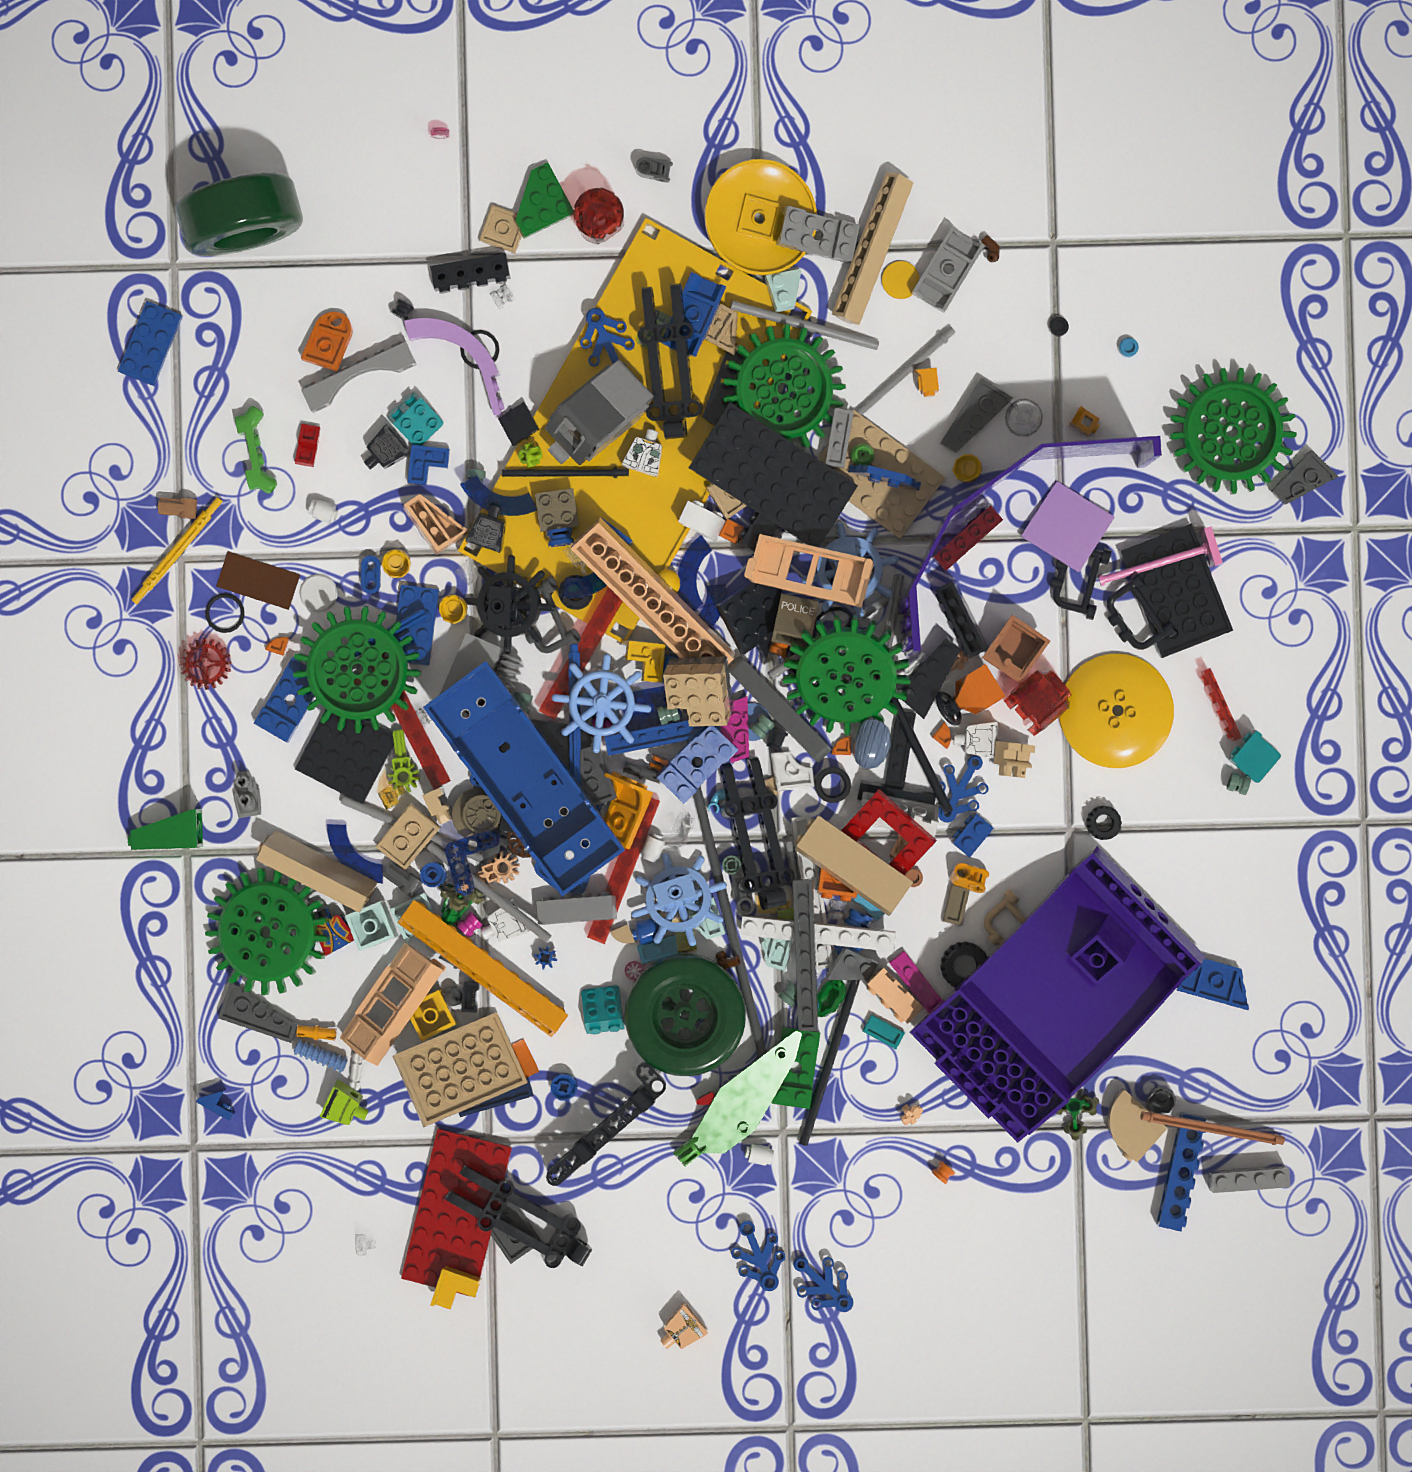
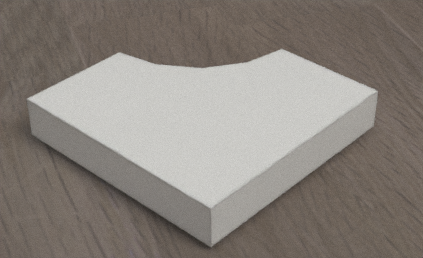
[771,751,815,792]

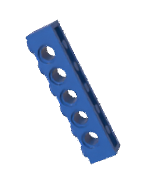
[1156,1112,1206,1232]

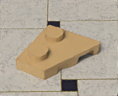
[705,304,738,356]

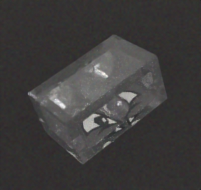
[663,812,697,855]

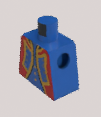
[317,908,355,956]

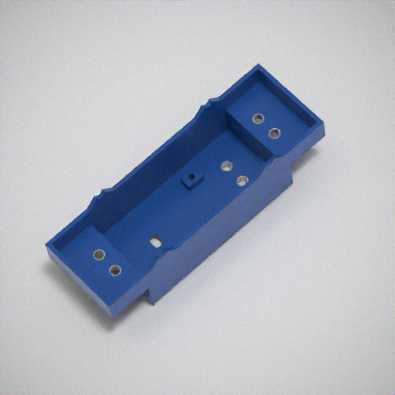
[423,661,626,897]

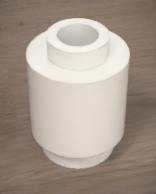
[308,499,338,524]
[641,833,665,863]
[745,1143,774,1166]

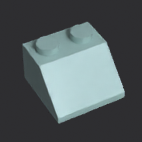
[345,900,398,951]

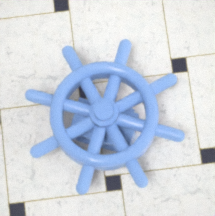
[801,522,899,617]
[552,653,651,753]
[631,853,727,946]

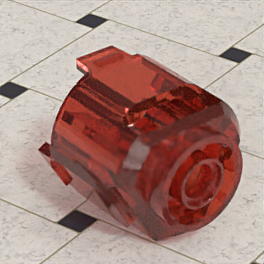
[573,187,625,244]
[1004,670,1072,736]

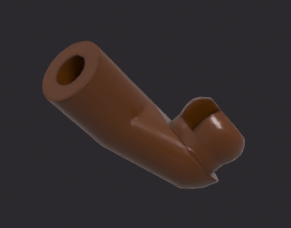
[981,234,1000,263]
[715,951,741,969]

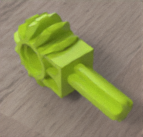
[387,730,420,793]

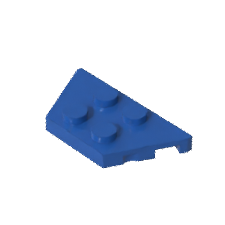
[848,465,921,490]
[1176,958,1249,1011]

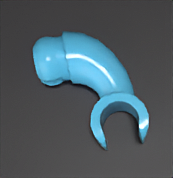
[707,789,726,813]

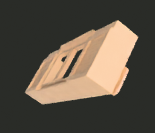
[744,534,874,608]
[340,943,446,1066]

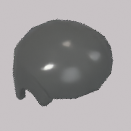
[480,834,510,859]
[1146,1086,1176,1114]

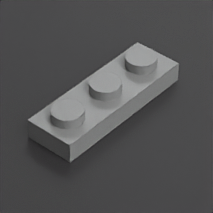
[825,408,854,469]

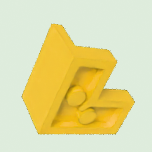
[622,641,665,683]
[430,1266,482,1310]

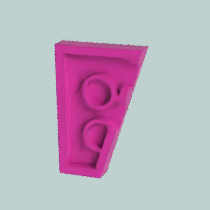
[720,696,749,763]

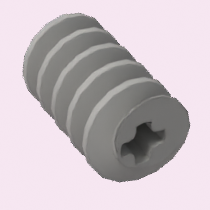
[497,653,524,693]

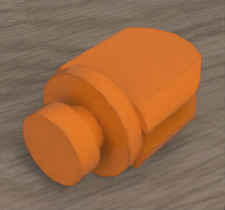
[648,754,670,770]

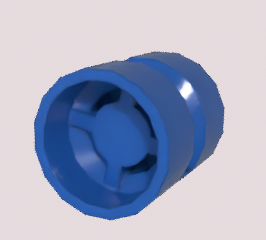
[420,862,447,887]

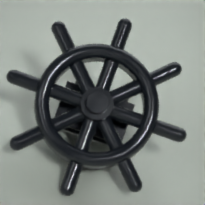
[464,555,556,654]

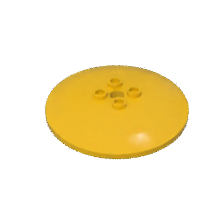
[704,159,817,275]
[1059,654,1174,768]

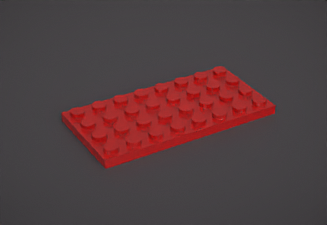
[401,1128,513,1297]

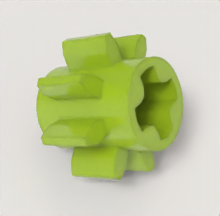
[518,442,542,468]

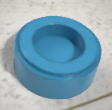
[1119,338,1139,358]

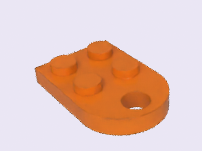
[301,312,353,371]

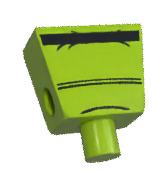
[319,1079,369,1125]

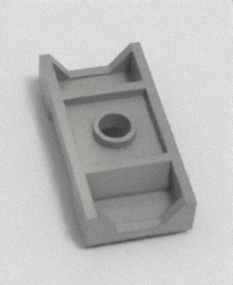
[776,206,860,264]
[912,226,985,313]

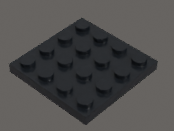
[295,709,394,804]

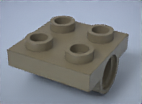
[535,488,579,532]

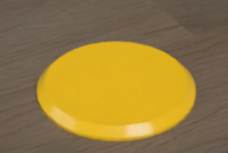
[882,261,920,299]

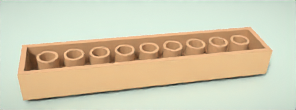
[571,517,735,665]

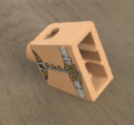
[660,1302,708,1349]

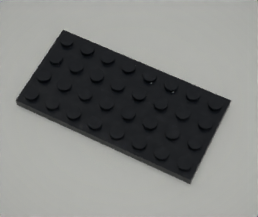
[688,402,858,547]

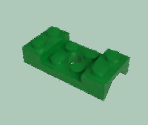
[771,1026,820,1109]

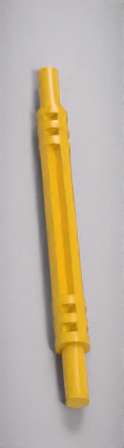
[131,497,223,604]

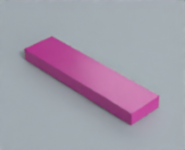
[889,951,942,1013]

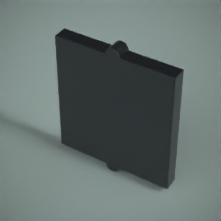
[498,402,540,446]

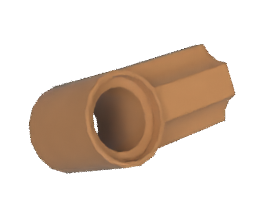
[158,497,198,519]

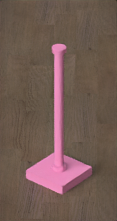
[1098,526,1223,586]

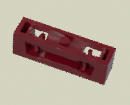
[932,506,1003,572]

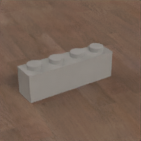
[536,892,617,925]
[1208,1165,1290,1193]

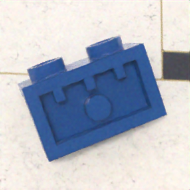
[952,813,994,858]

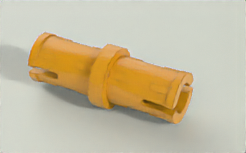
[296,1024,337,1041]

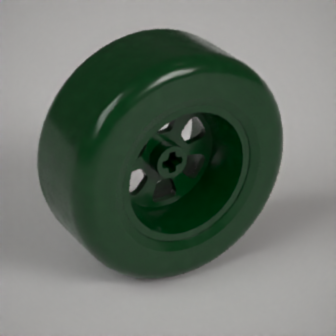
[175,172,303,256]
[624,953,746,1076]

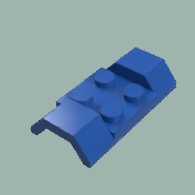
[661,272,726,357]

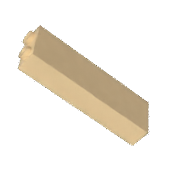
[794,815,913,916]
[257,831,378,913]

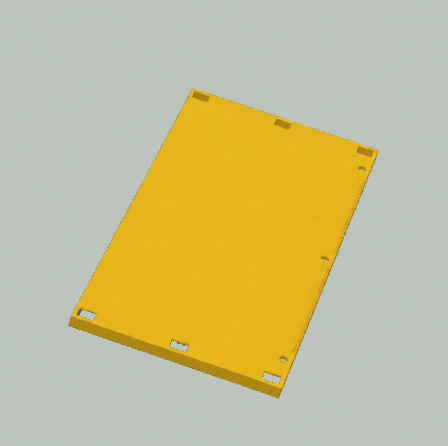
[458,218,813,643]

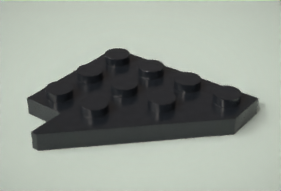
[716,581,782,658]

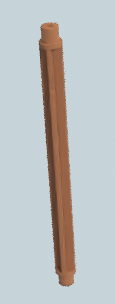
[1140,1111,1285,1145]

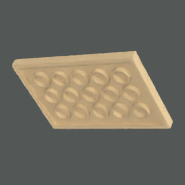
[817,409,946,539]
[392,1012,528,1128]

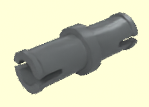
[623,761,660,784]

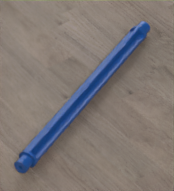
[568,644,581,785]

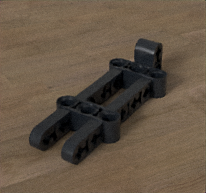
[638,283,703,440]
[719,757,795,910]
[546,1062,666,1186]
[444,1165,593,1268]

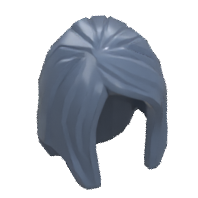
[853,719,891,769]

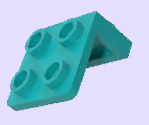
[387,391,444,446]
[1228,730,1281,783]
[581,985,625,1035]

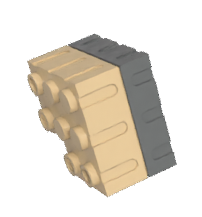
[663,656,734,726]

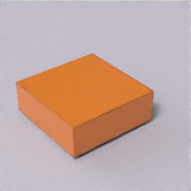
[719,519,744,544]

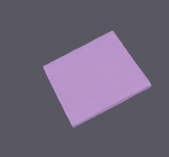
[1021,481,1115,573]

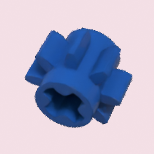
[534,946,558,970]

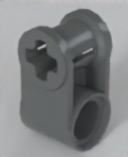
[636,157,673,182]

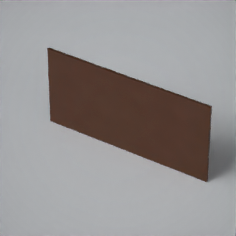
[216,551,300,610]

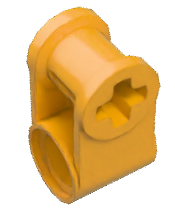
[950,863,989,893]

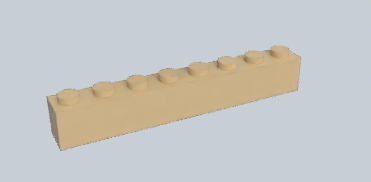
[831,172,914,325]

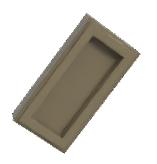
[943,884,970,926]

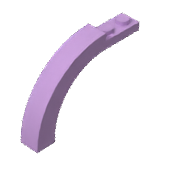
[404,318,505,417]

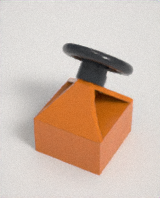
[936,664,1006,726]

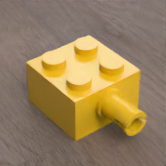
[410,988,458,1042]

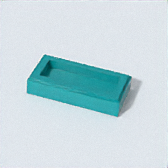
[862,1014,905,1049]

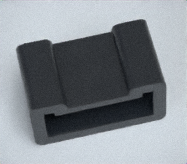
[461,981,480,1013]

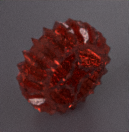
[179,638,232,690]

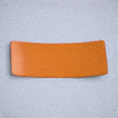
[511,1039,539,1078]

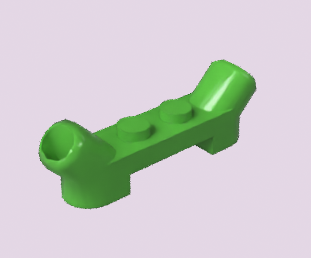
[235,406,277,494]

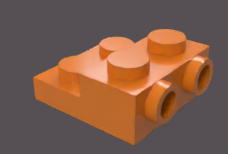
[817,869,857,902]

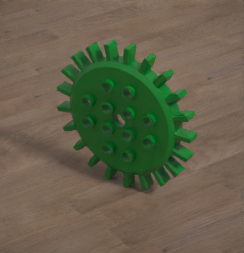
[721,324,846,448]
[1168,368,1297,495]
[293,606,421,733]
[783,615,911,735]
[205,868,330,995]

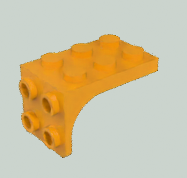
[604,771,653,849]

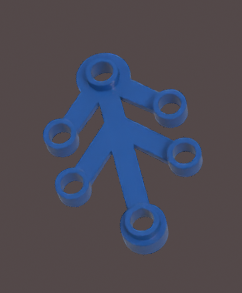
[580,308,635,367]
[938,755,989,823]
[731,1220,786,1291]
[793,1255,854,1312]

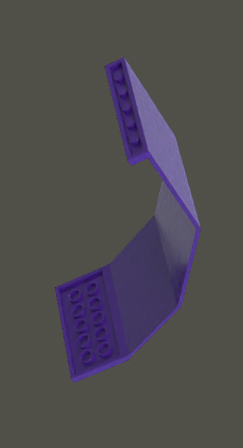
[899,436,1162,656]

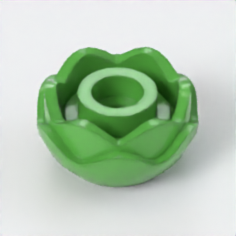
[851,443,875,465]

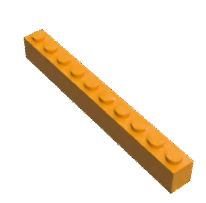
[397,900,568,1037]

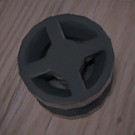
[391,299,414,321]

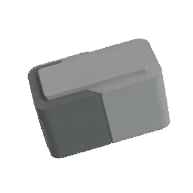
[544,359,654,465]

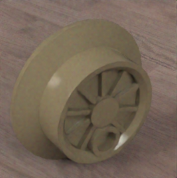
[452,788,501,842]

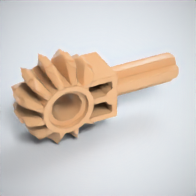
[459,851,520,890]

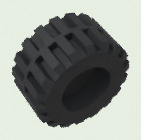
[940,941,987,988]

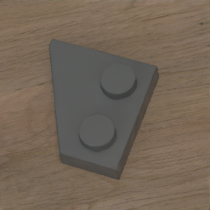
[826,946,879,980]

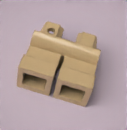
[994,741,1035,778]
[422,787,452,824]

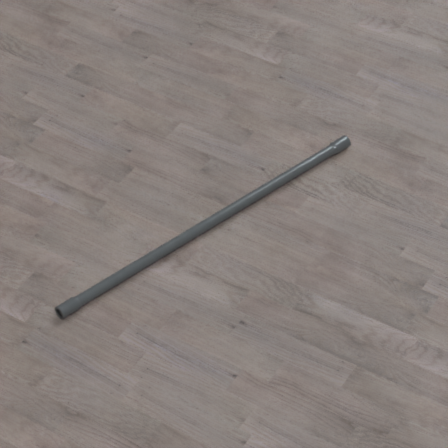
[691,757,768,1058]

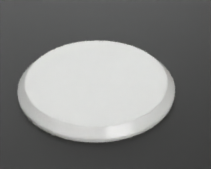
[299,574,338,612]

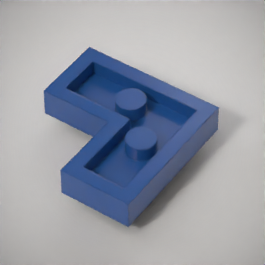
[407,445,450,486]

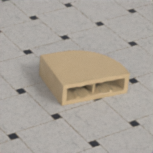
[1107,1088,1168,1162]

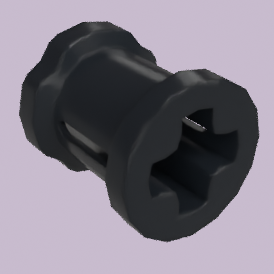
[766,728,788,752]

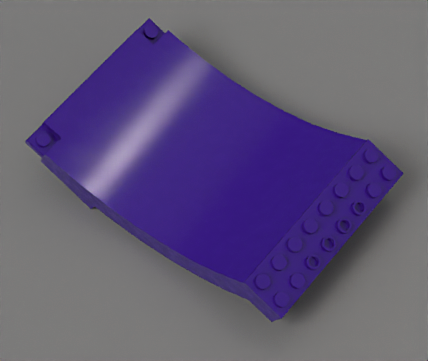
[910,846,1205,1143]

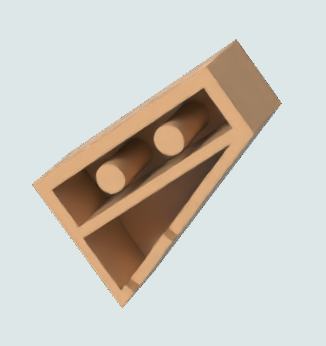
[403,494,469,555]
[866,966,924,1024]

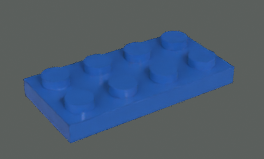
[117,301,183,387]
[395,585,440,666]

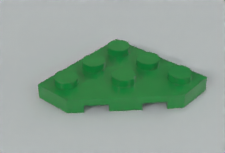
[515,162,575,239]

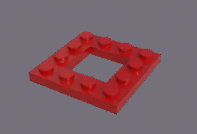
[841,789,937,875]

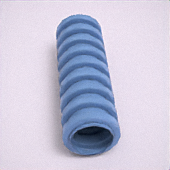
[294,1039,348,1073]

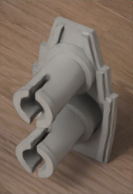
[233,770,262,818]

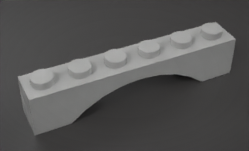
[301,341,417,413]

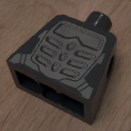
[363,424,411,470]
[465,504,506,553]

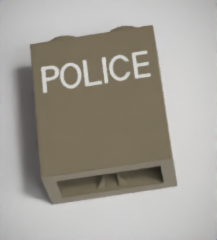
[771,594,819,648]

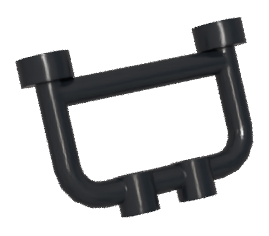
[1050,548,1112,620]
[1107,572,1178,650]

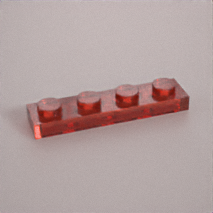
[1200,668,1242,741]

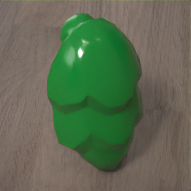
[817,980,846,1017]

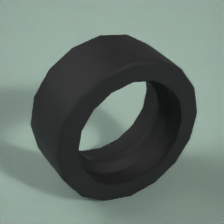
[815,767,851,803]

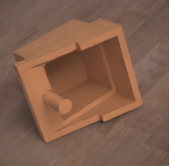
[982,615,1051,684]

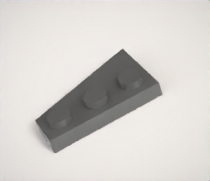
[1271,450,1339,505]
[580,746,617,806]

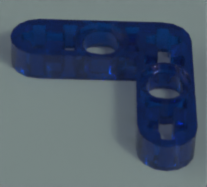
[445,831,500,896]

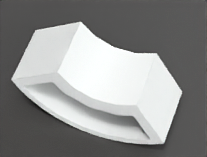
[678,500,726,542]

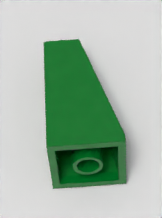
[128,809,203,850]

